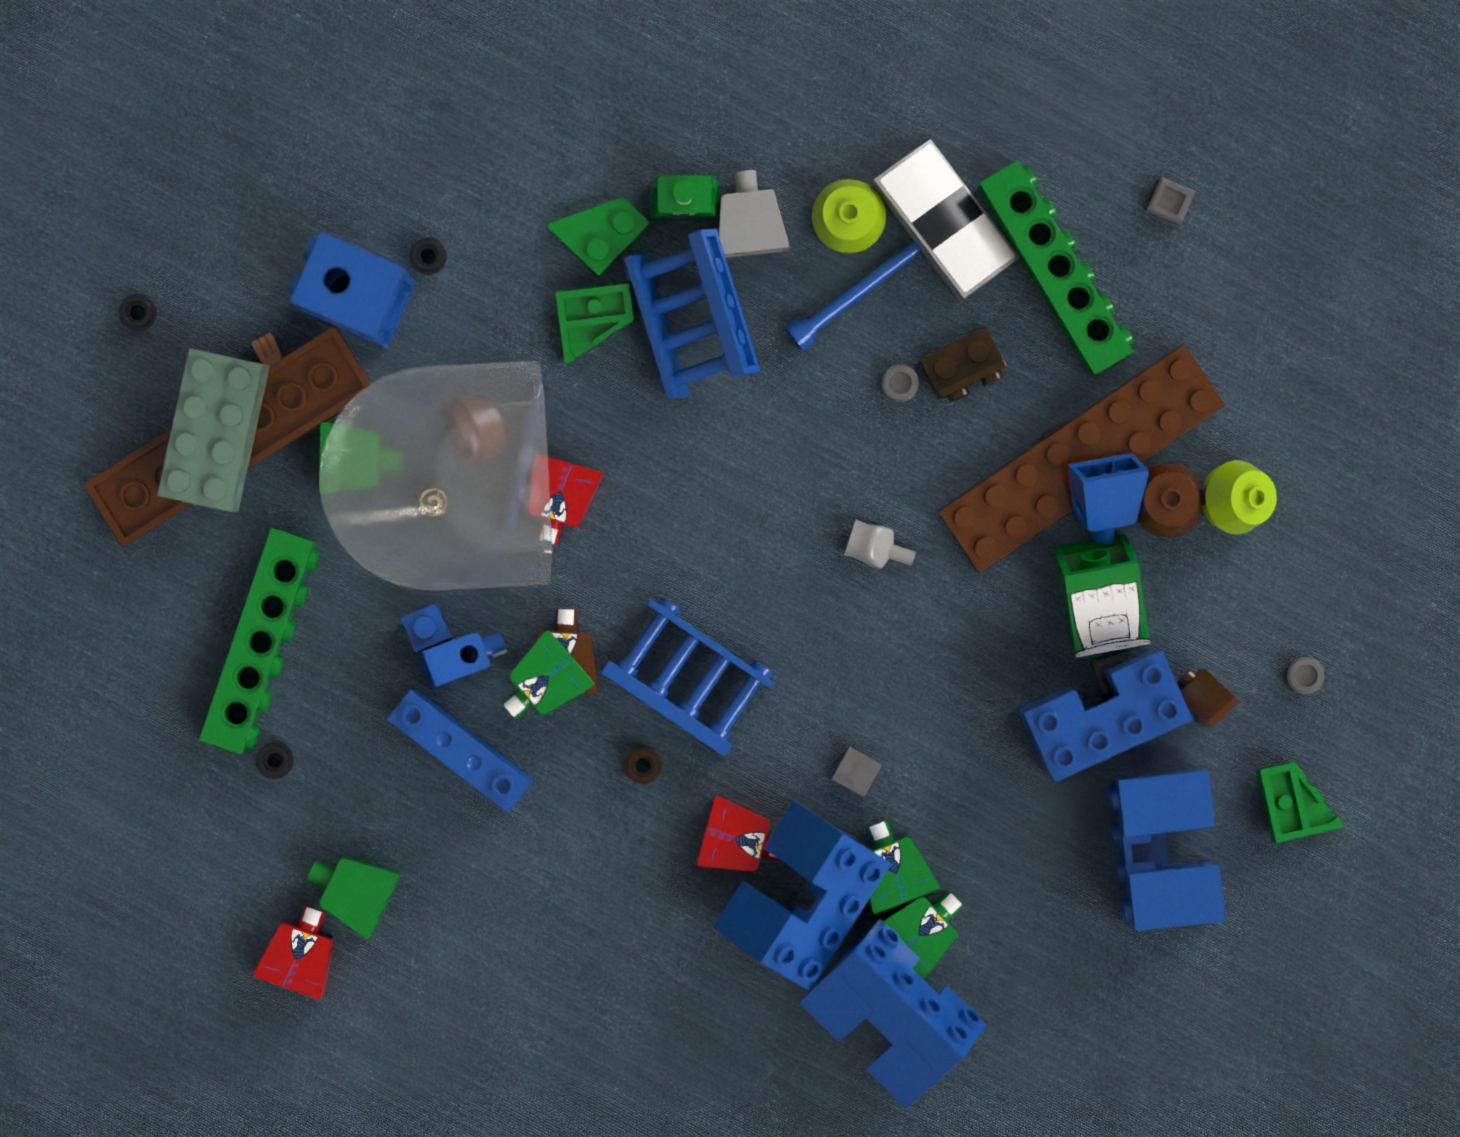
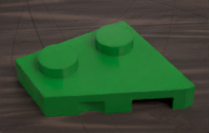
[547,197,650,277]
[555,282,634,363]
[1256,762,1344,843]

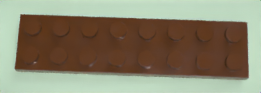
[84,326,376,547]
[937,343,1225,573]

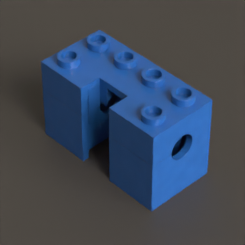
[287,231,416,350]
[1016,647,1193,782]
[1106,769,1226,931]
[713,801,891,991]
[799,919,987,1109]

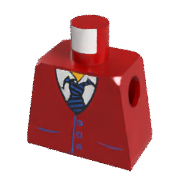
[527,453,604,545]
[697,795,782,872]
[253,905,334,1000]

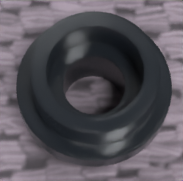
[409,238,447,275]
[119,294,157,331]
[256,742,294,779]

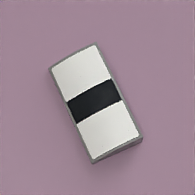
[871,139,1020,302]

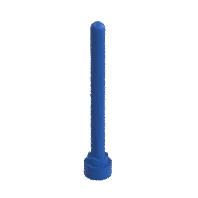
[785,240,922,352]

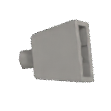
[719,170,789,258]

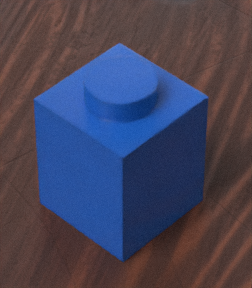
[401,603,452,652]

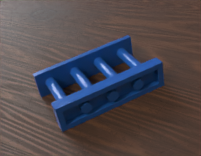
[624,229,760,400]
[601,597,775,757]
[387,689,534,812]

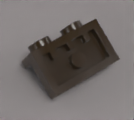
[920,327,1008,403]

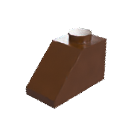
[1176,668,1240,728]

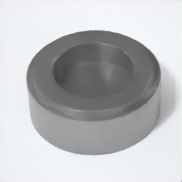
[881,364,919,402]
[1286,657,1325,694]

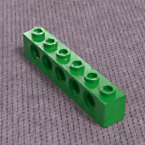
[978,160,1134,377]
[199,527,320,755]

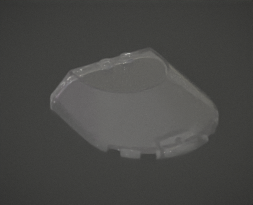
[319,360,552,590]

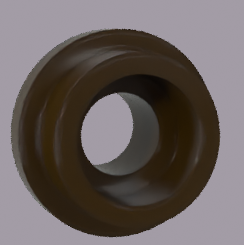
[624,747,662,784]

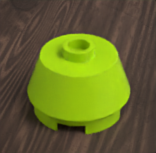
[812,179,886,253]
[1202,460,1277,535]

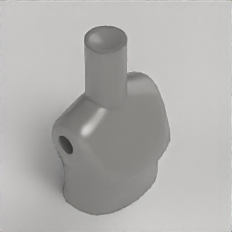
[844,519,916,569]

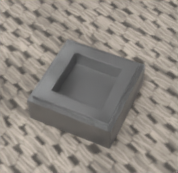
[1146,177,1196,227]
[831,746,882,797]

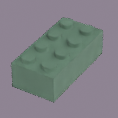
[157,348,270,512]

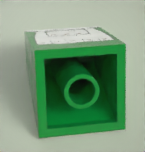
[1053,534,1150,658]

